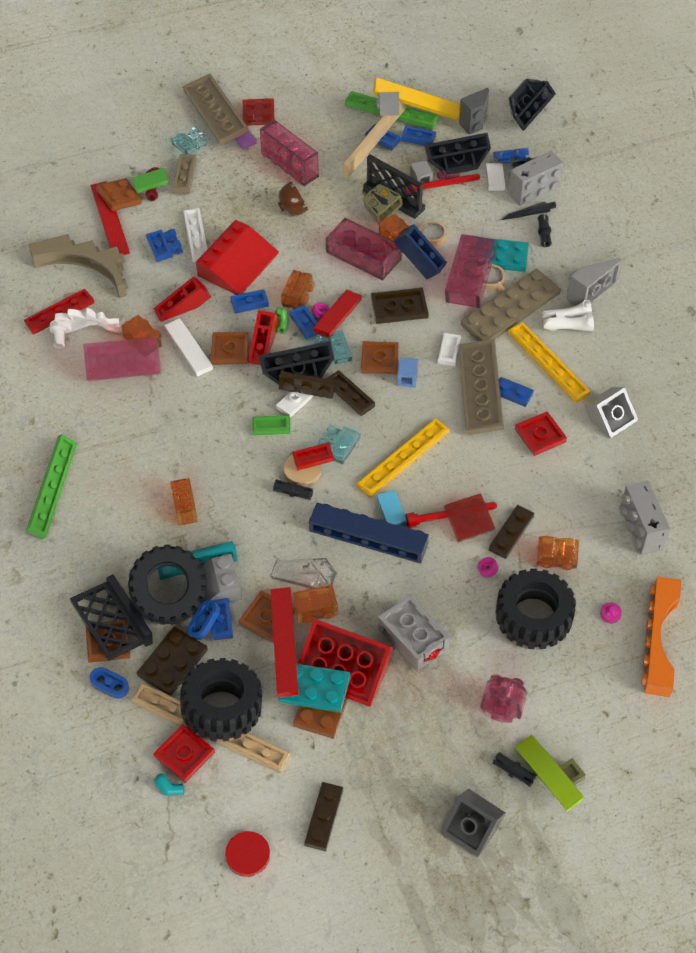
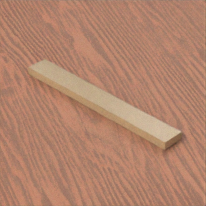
[343,87,413,178]
[131,683,291,773]

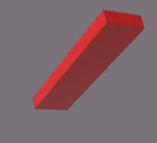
[24,289,95,335]
[313,289,362,338]

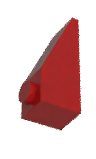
[153,276,211,322]
[248,310,279,365]

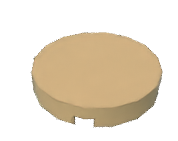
[284,455,322,486]

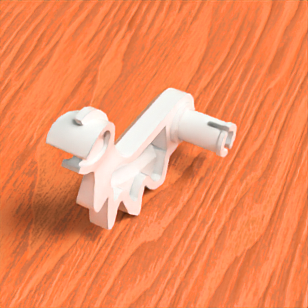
[50,308,124,349]

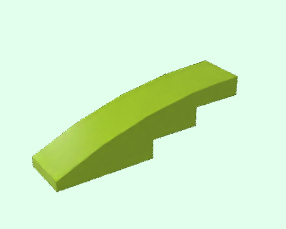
[515,735,585,812]

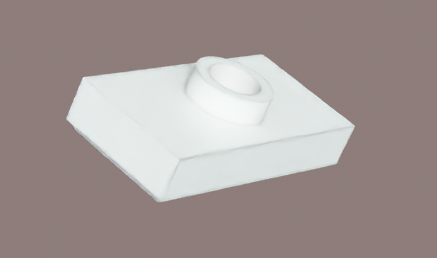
[276,392,314,418]

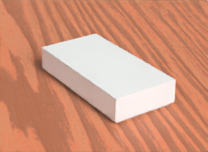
[486,163,505,191]
[437,333,461,366]

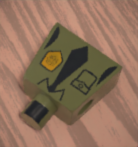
[362,184,403,225]

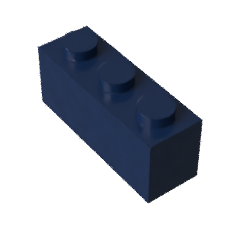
[393,224,447,280]

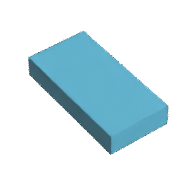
[377,490,407,525]

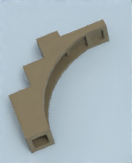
[28,234,128,298]

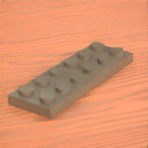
[182,74,249,145]
[460,269,561,341]
[459,339,504,435]

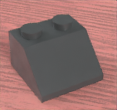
[459,88,489,135]
[441,788,506,857]

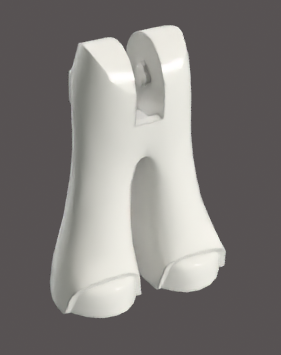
[542,300,594,332]

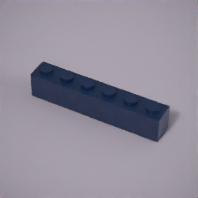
[309,502,429,564]

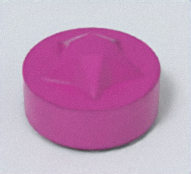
[312,303,330,319]
[477,557,499,578]
[600,602,622,624]

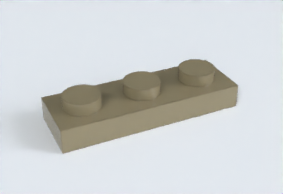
[172,154,197,194]

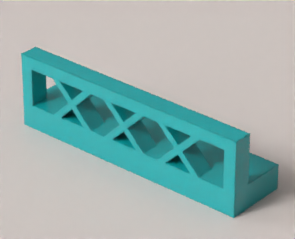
[158,541,238,580]

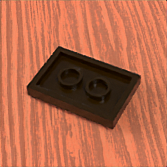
[371,287,429,324]
[136,626,208,696]

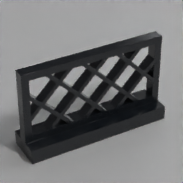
[363,154,425,219]
[70,574,153,661]

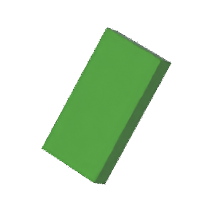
[133,168,169,193]
[252,415,290,435]

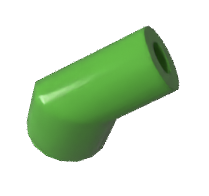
[275,307,288,334]

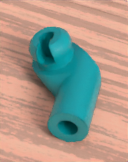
[154,773,184,796]

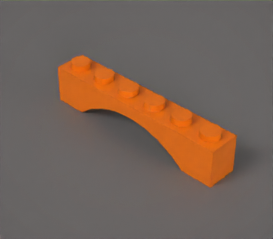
[641,576,682,698]

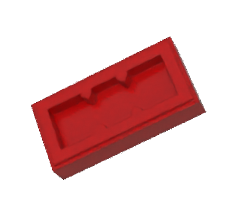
[292,442,334,471]

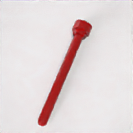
[405,174,480,194]
[405,502,497,529]

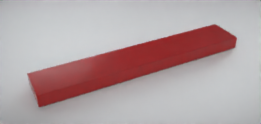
[90,181,130,255]
[270,587,299,698]

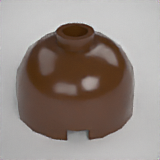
[278,181,308,216]

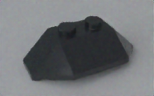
[508,79,556,131]
[424,132,491,176]
[259,341,334,385]

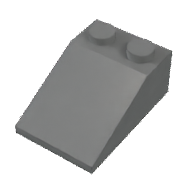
[567,258,622,306]

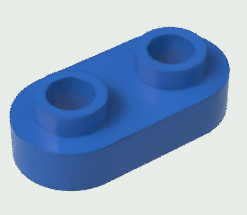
[188,600,220,640]
[89,667,129,699]

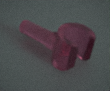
[437,170,460,180]

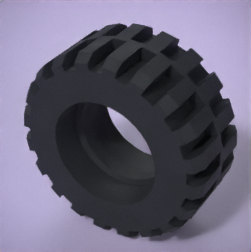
[128,544,207,625]
[495,568,576,649]
[180,658,262,742]

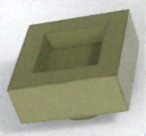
[559,758,586,785]

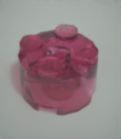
[480,674,527,723]

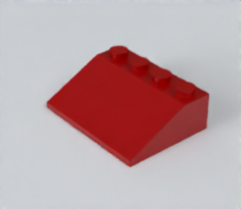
[196,219,279,295]
[298,619,395,707]

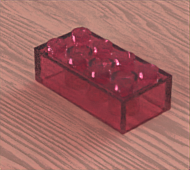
[260,120,319,186]
[325,218,402,281]
[445,234,496,308]
[83,337,162,382]

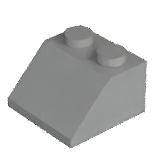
[584,387,638,438]
[202,554,242,602]

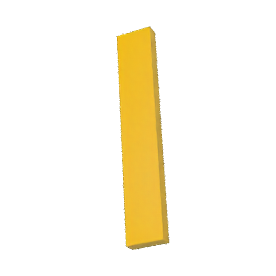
[373,77,460,121]
[508,322,590,403]
[357,418,449,498]

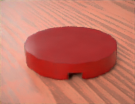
[225,831,270,877]

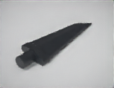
[502,201,556,220]

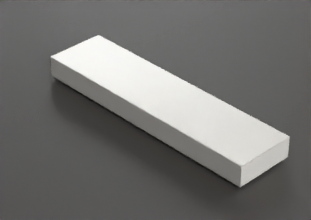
[183,208,208,262]
[164,318,213,376]

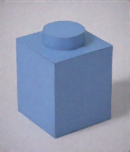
[397,358,418,388]

